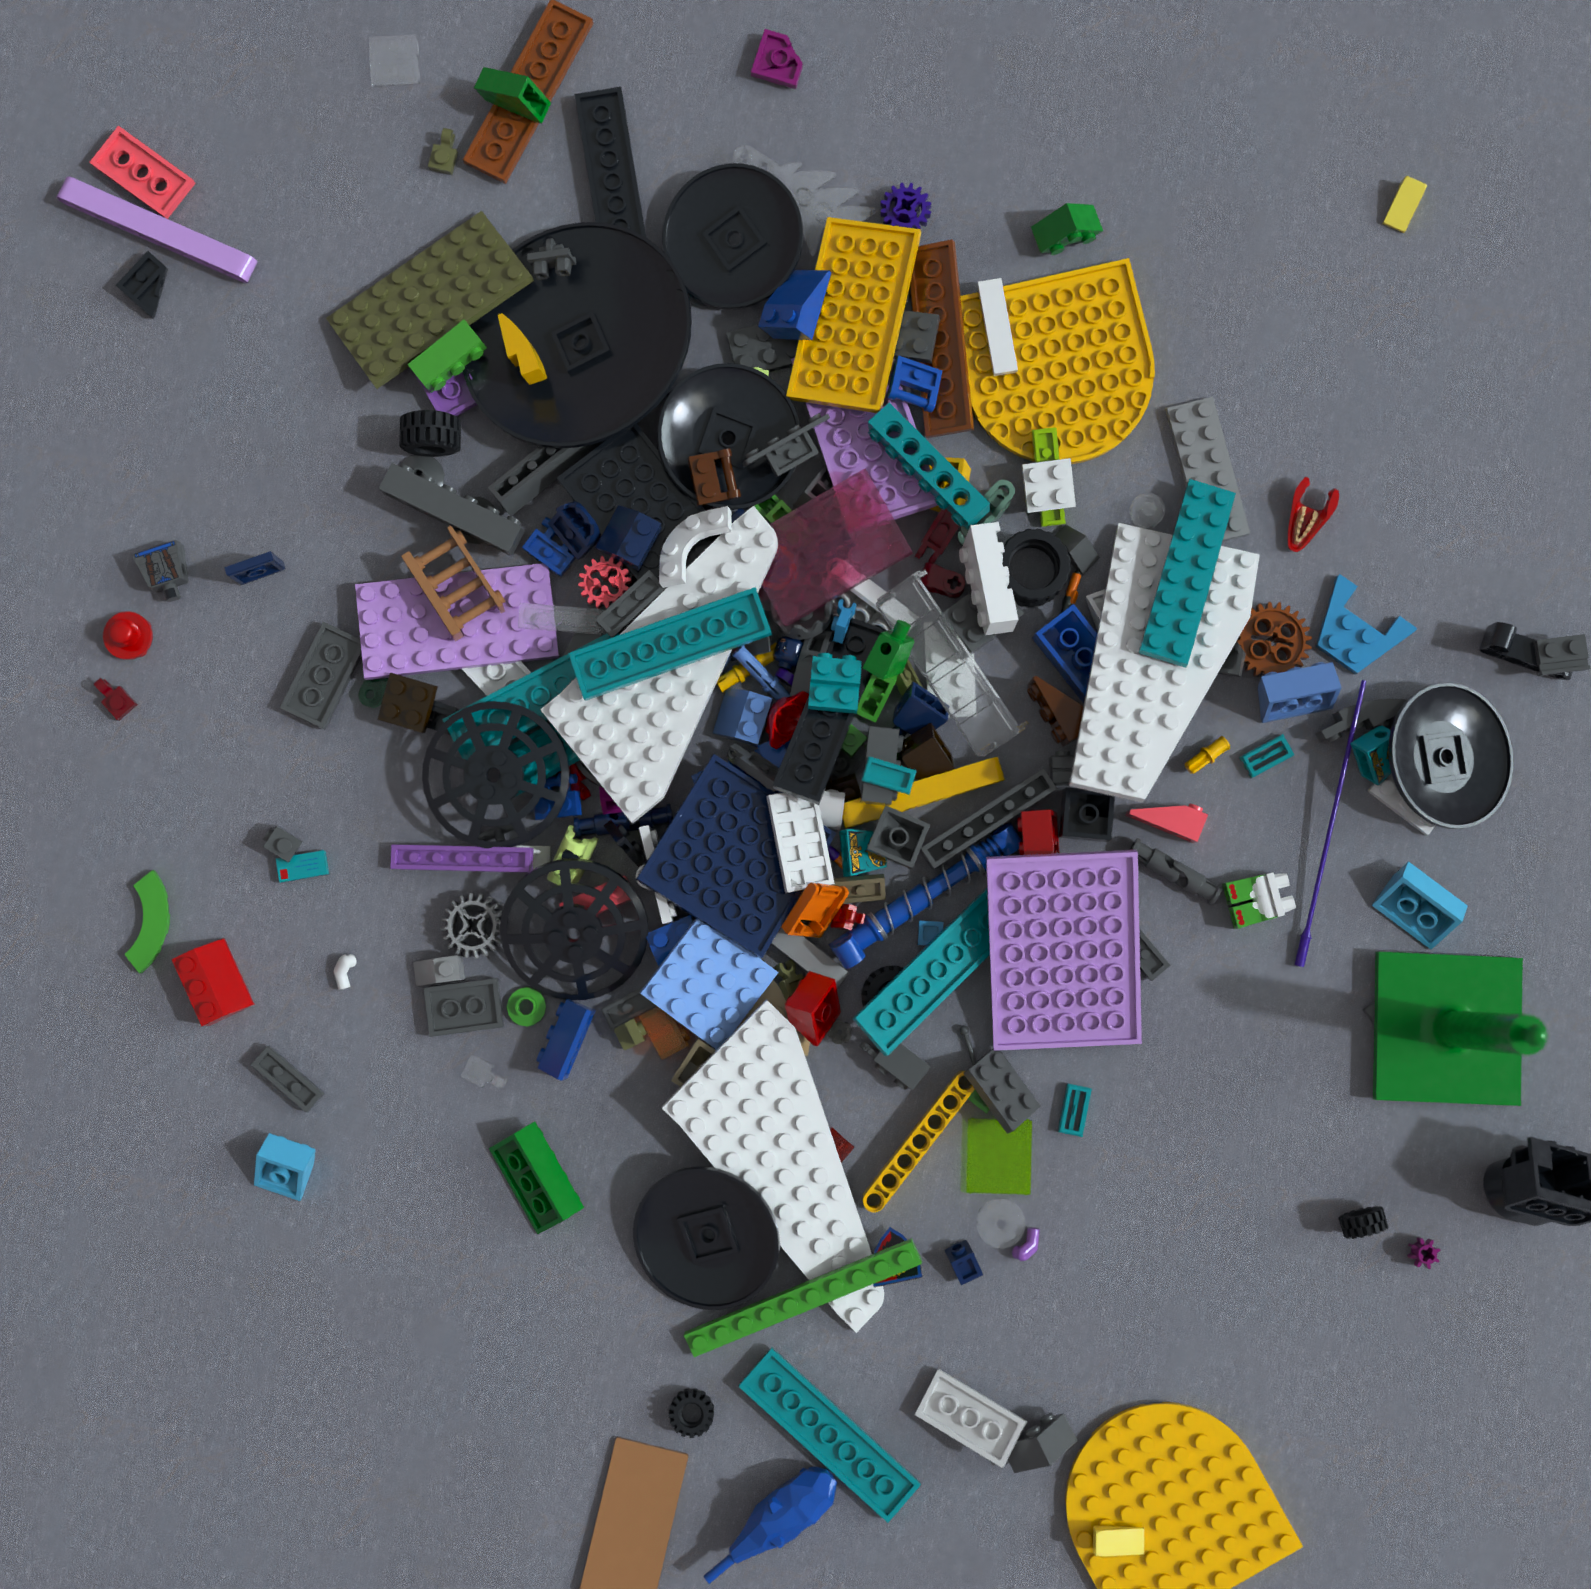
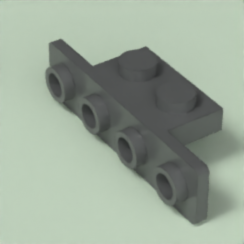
[742,413,830,478]

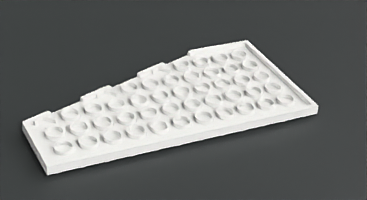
[1069,523,1260,803]

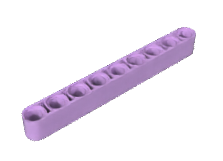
[56,176,257,283]

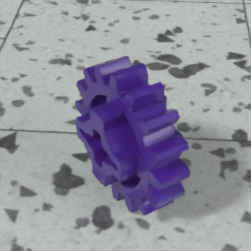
[880,182,931,229]

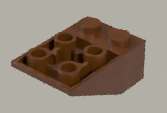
[1027,676,1084,747]

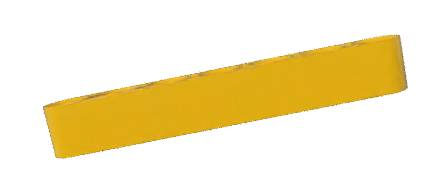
[842,757,1005,829]
[862,1070,975,1212]

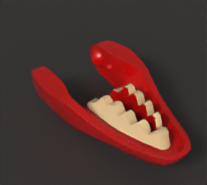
[1287,477,1339,552]

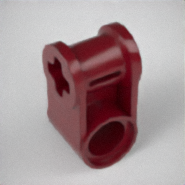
[917,562,965,598]

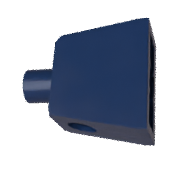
[892,681,950,737]

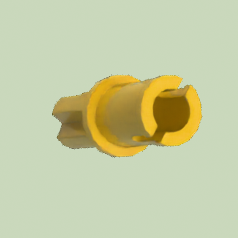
[1185,736,1231,774]

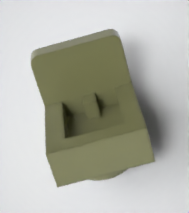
[614,1018,648,1050]

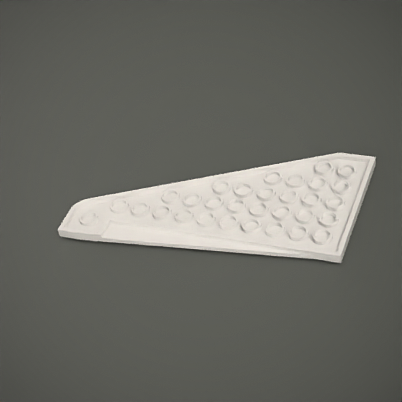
[662,999,884,1333]

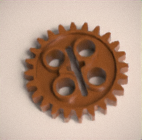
[1237,602,1312,677]

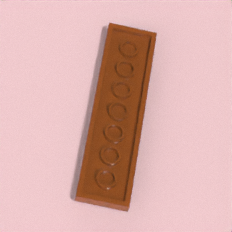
[463,0,594,184]
[910,239,974,438]

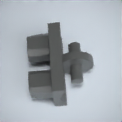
[527,238,576,280]

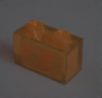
[639,1006,691,1060]

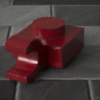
[94,678,138,721]

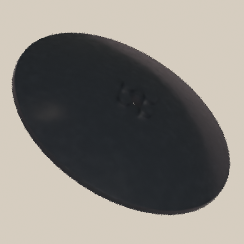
[463,222,692,448]

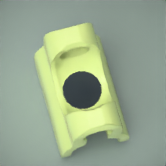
[547,825,599,885]

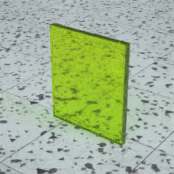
[966,1117,1032,1195]

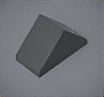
[1055,525,1100,575]

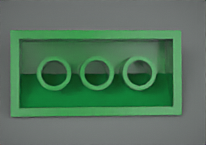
[489,1121,584,1235]

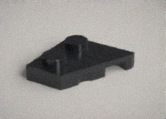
[116,251,168,319]

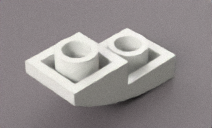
[819,789,845,830]

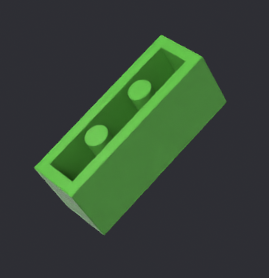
[408,319,487,393]

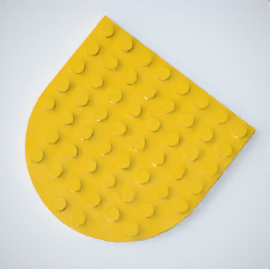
[960,258,1155,464]
[1065,1402,1303,1589]

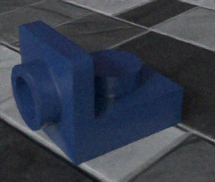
[945,1240,983,1286]

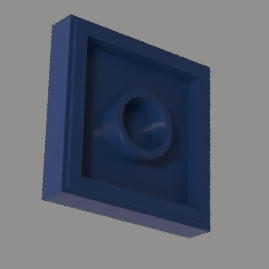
[224,551,286,585]

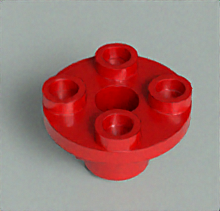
[103,611,153,660]

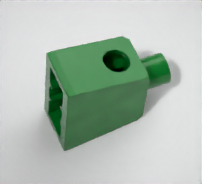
[863,620,914,680]

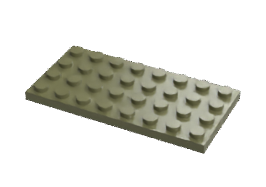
[326,211,534,389]

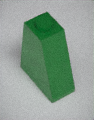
[474,67,551,124]

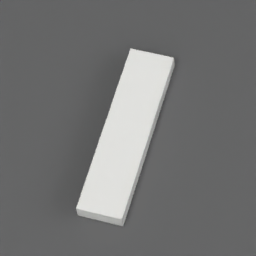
[977,278,1018,376]

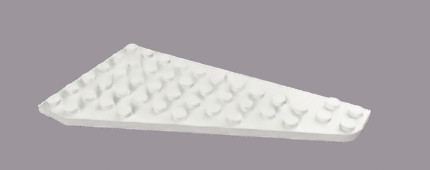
[540,506,778,823]

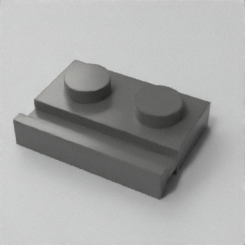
[1533,634,1591,676]

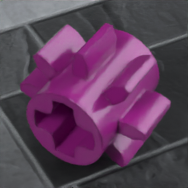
[1407,1237,1441,1269]

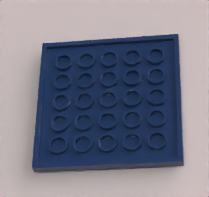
[635,754,836,959]

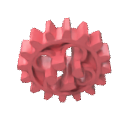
[578,556,632,609]

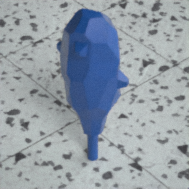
[703,1466,837,1584]

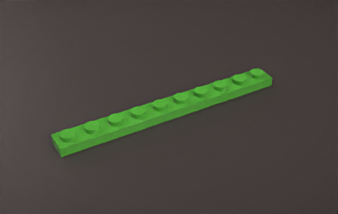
[684,1238,922,1357]

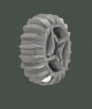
[440,893,502,959]

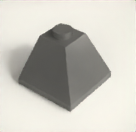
[867,805,930,869]

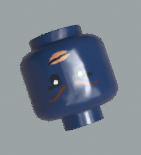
[773,636,805,671]

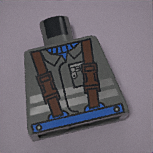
[132,540,189,602]

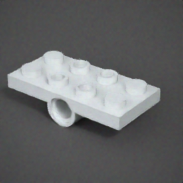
[636,825,678,925]

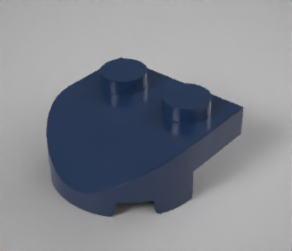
[548,501,600,560]

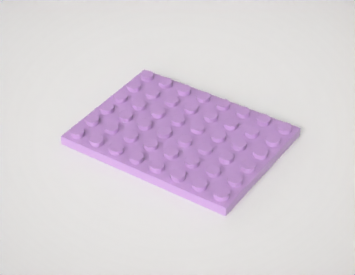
[986,850,1142,1051]

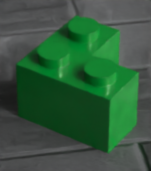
[1031,203,1103,255]

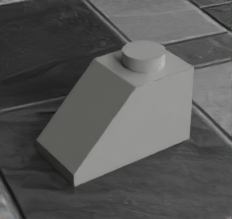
[413,955,465,986]

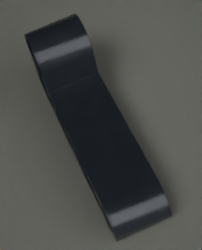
[1479,622,1573,680]

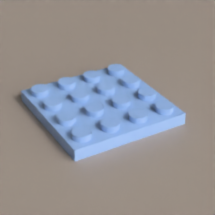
[640,918,779,1050]

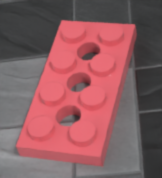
[89,126,196,219]

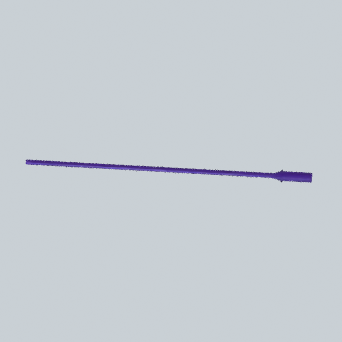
[1294,680,1367,967]

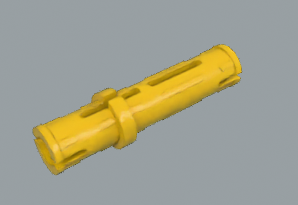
[716,642,777,693]

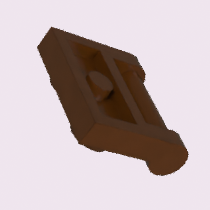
[687,449,741,506]

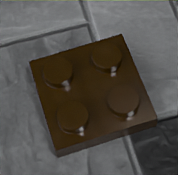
[377,673,438,733]

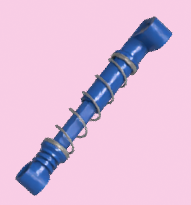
[828,823,1023,969]

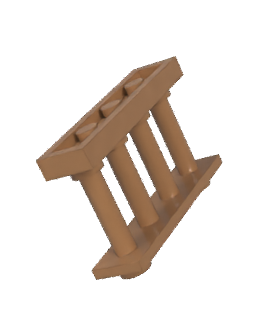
[401,526,506,642]

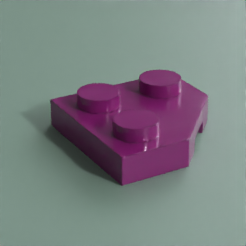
[751,29,803,89]

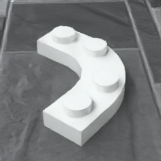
[659,506,731,588]

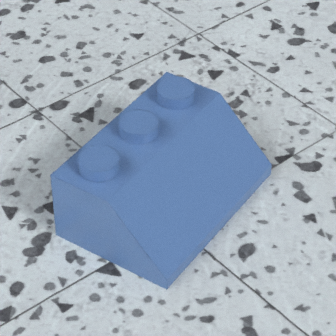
[1258,662,1342,723]

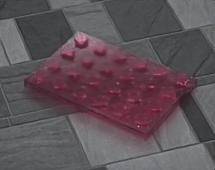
[762,469,913,627]

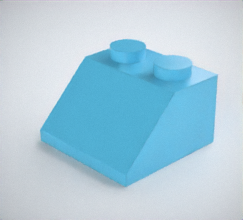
[254,1133,316,1201]

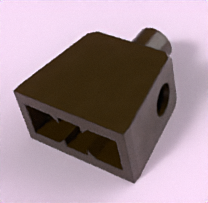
[896,723,954,780]

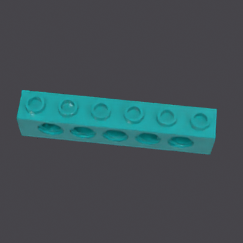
[868,403,990,530]

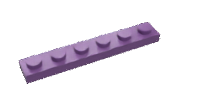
[390,845,534,873]

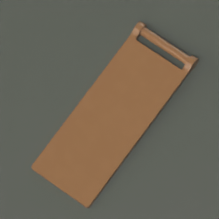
[580,1437,688,1589]

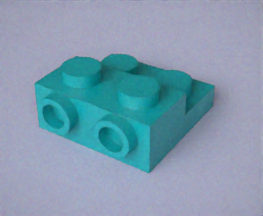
[808,653,862,714]

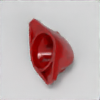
[765,691,809,750]

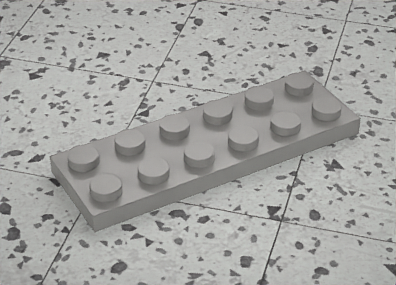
[1165,397,1250,542]

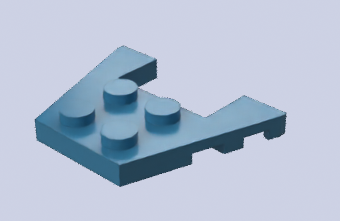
[1315,574,1417,674]

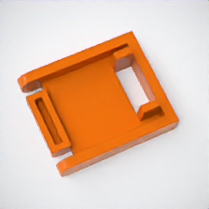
[781,883,849,938]

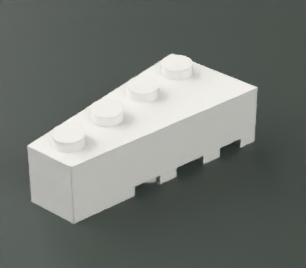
[959,522,1018,635]

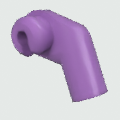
[1012,1227,1040,1261]

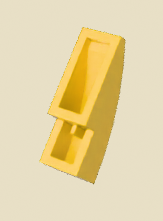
[498,313,547,385]

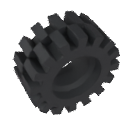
[1338,1206,1389,1239]
[669,1388,714,1438]

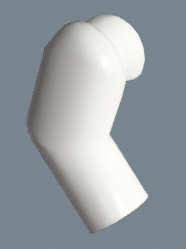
[334,954,356,990]

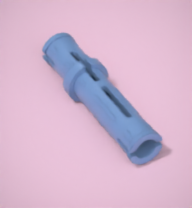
[732,645,791,701]

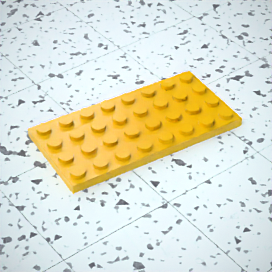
[786,217,921,413]

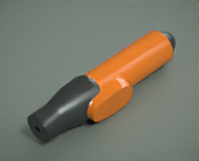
[1060,570,1081,614]

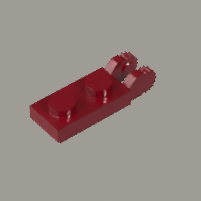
[915,509,959,564]

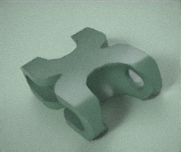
[957,480,1015,546]

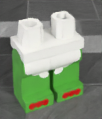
[1222,872,1296,929]

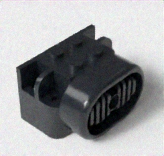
[1483,1137,1591,1226]

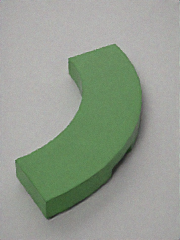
[124,870,170,973]

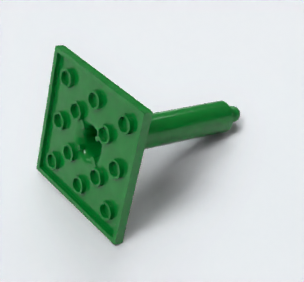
[1373,952,1548,1106]

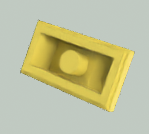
[1382,176,1427,233]
[1093,1526,1144,1556]

